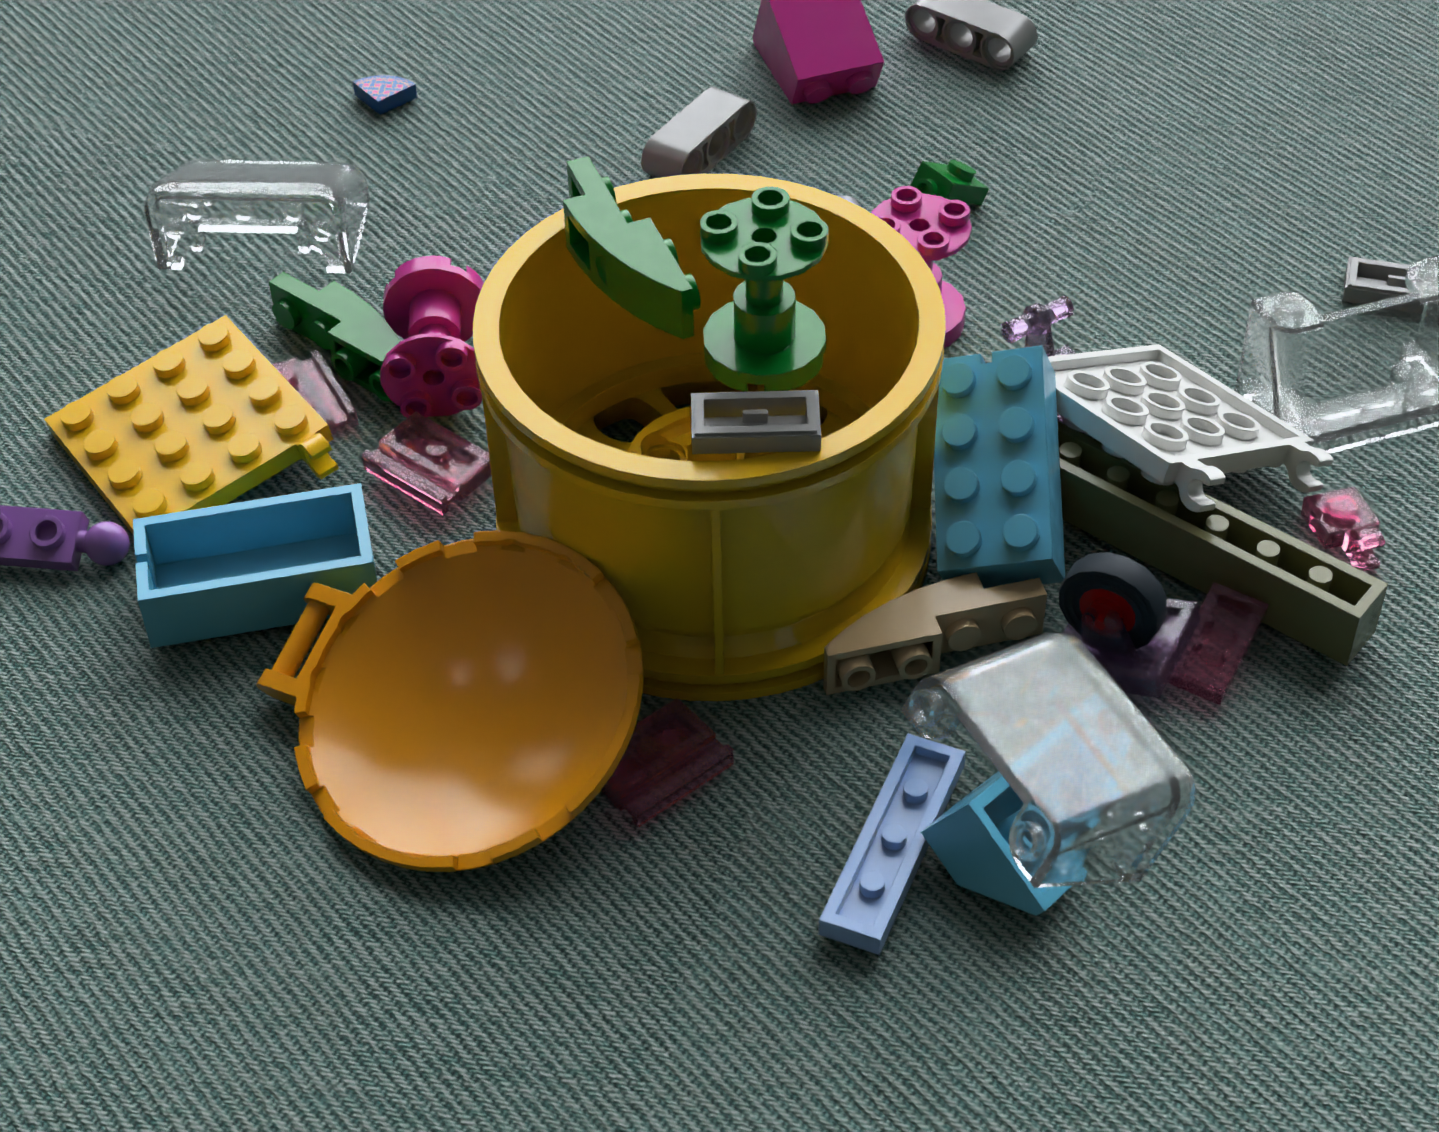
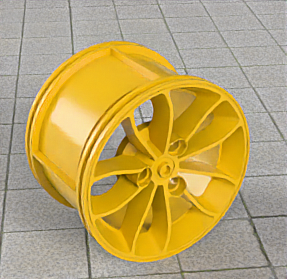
[472,173,946,701]

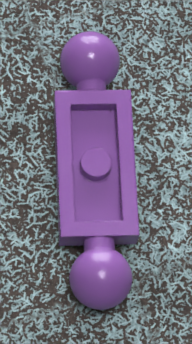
[0,505,130,571]

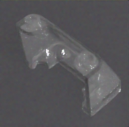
[144,159,370,273]
[1234,255,1439,453]
[901,633,1196,888]

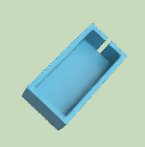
[934,345,1065,588]
[133,483,377,648]

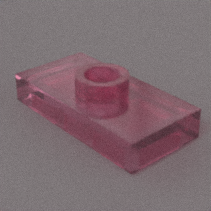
[1165,582,1269,705]

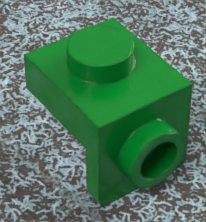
[910,160,990,205]

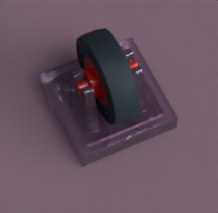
[1044,552,1201,698]

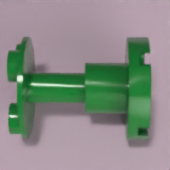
[700,186,828,392]

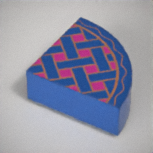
[353,75,417,115]

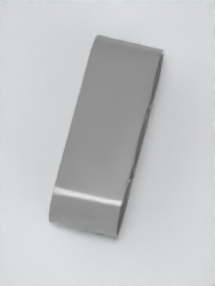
[905,0,1038,70]
[641,87,757,178]

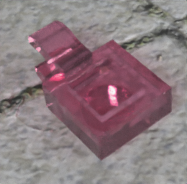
[1301,486,1385,571]

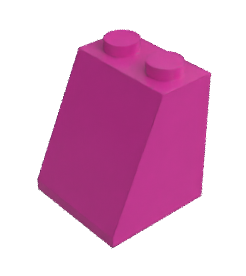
[752,0,884,105]

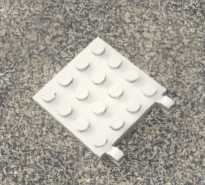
[1048,344,1334,512]

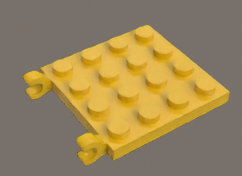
[44,315,339,535]

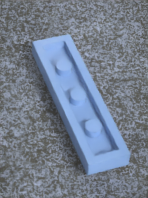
[819,733,966,955]

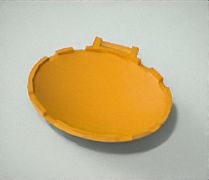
[256,530,643,872]

